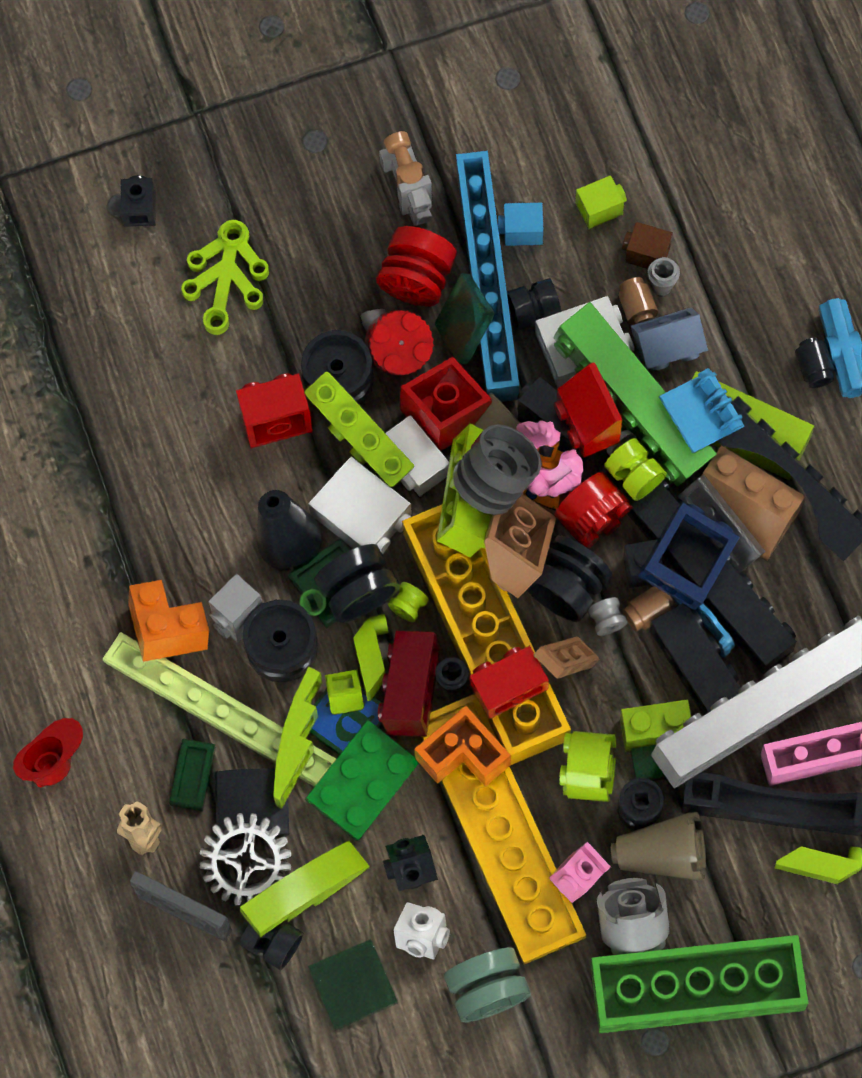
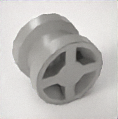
[587,597,628,636]

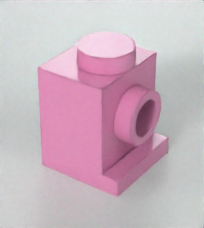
[549,842,611,903]

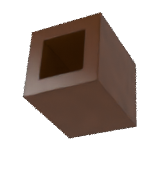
[622,222,673,269]

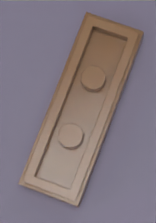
[533,636,600,679]

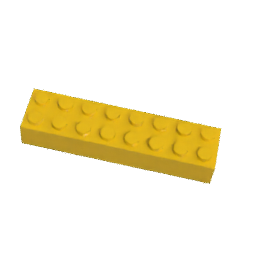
[402,504,571,765]

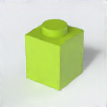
[575,175,627,229]

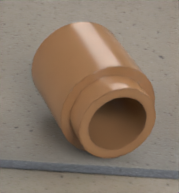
[618,277,658,325]
[622,586,674,632]

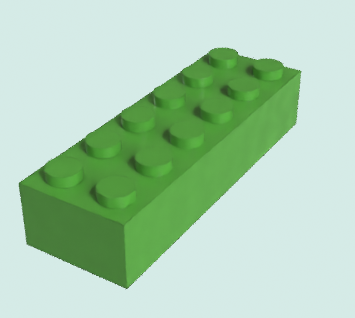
[553,302,717,487]
[590,935,808,1034]

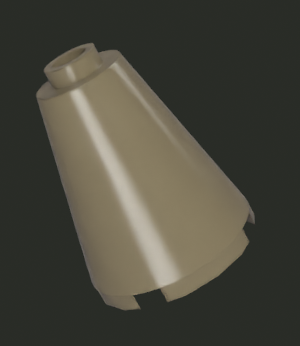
[611,812,706,881]

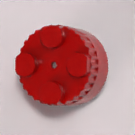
[365,310,434,375]
[554,472,633,549]

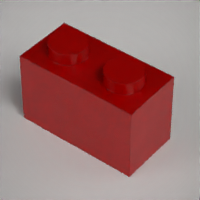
[470,645,549,719]

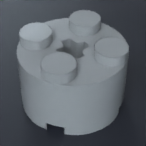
[597,878,669,955]

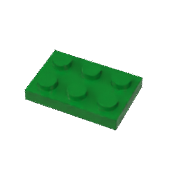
[305,720,419,841]

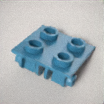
[659,368,744,453]

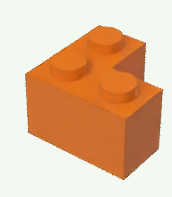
[128,580,209,662]
[414,706,511,787]

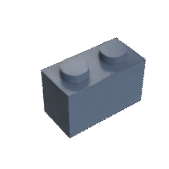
[631,308,708,370]

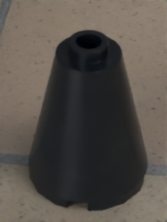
[257,490,322,570]

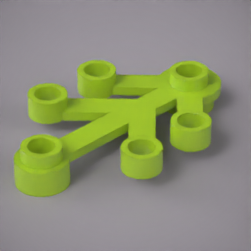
[181,220,269,335]

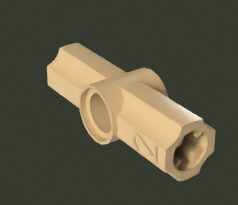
[117,802,162,855]

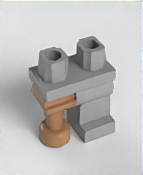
[379,131,432,226]

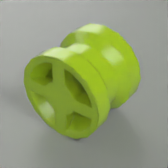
[387,582,429,622]

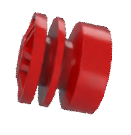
[376,226,457,307]

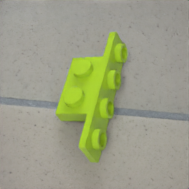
[305,372,414,487]

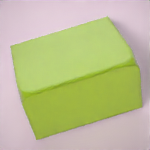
[325,670,364,715]

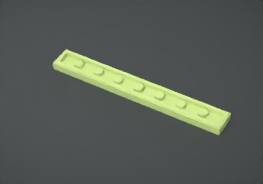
[103,632,336,786]

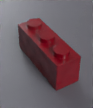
[378,631,441,737]

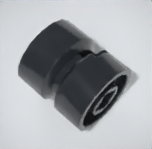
[507,278,561,330]
[618,778,664,831]
[239,923,304,971]

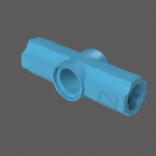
[818,298,862,398]

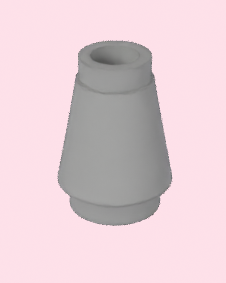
[648,257,680,296]

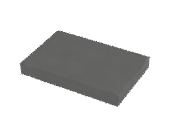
[130,871,232,941]

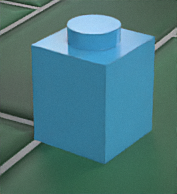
[498,203,543,246]

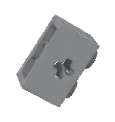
[208,573,262,643]

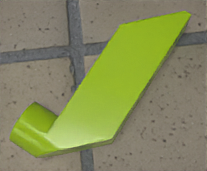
[353,614,389,701]
[774,846,862,884]

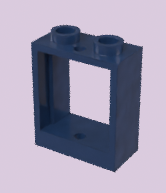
[638,503,740,610]

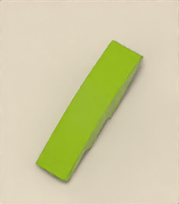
[273,667,322,809]
[240,841,370,938]

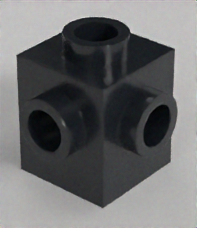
[383,835,438,891]

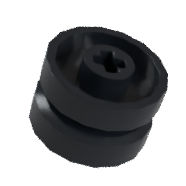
[301,330,374,405]
[314,544,400,623]
[243,599,318,683]

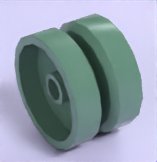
[444,947,531,1023]

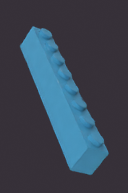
[456,151,519,402]

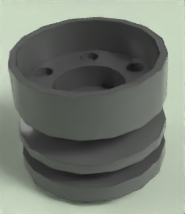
[453,424,542,515]

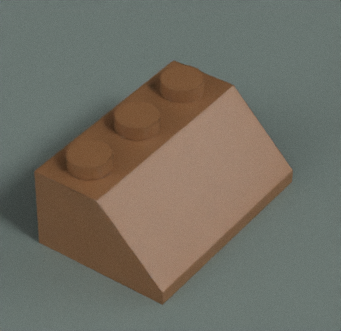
[701,445,805,561]
[484,494,556,598]

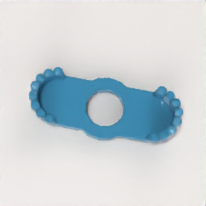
[674,599,735,658]

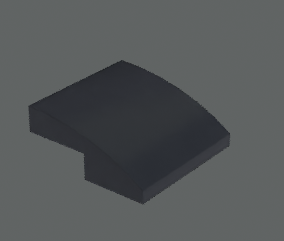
[215,768,290,839]

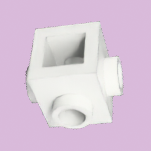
[394,902,450,960]

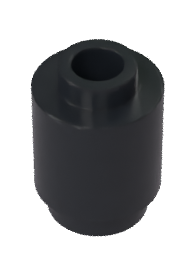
[795,338,835,388]

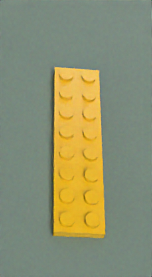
[421,694,586,965]

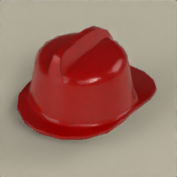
[13,718,83,788]

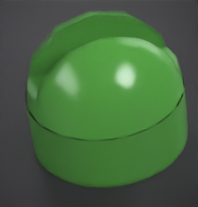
[299,589,326,616]

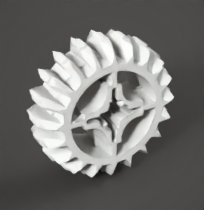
[200,813,291,905]

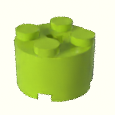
[560,731,616,802]

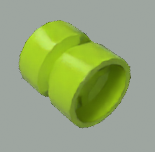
[604,438,667,501]

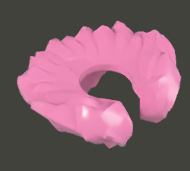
[516,420,583,497]

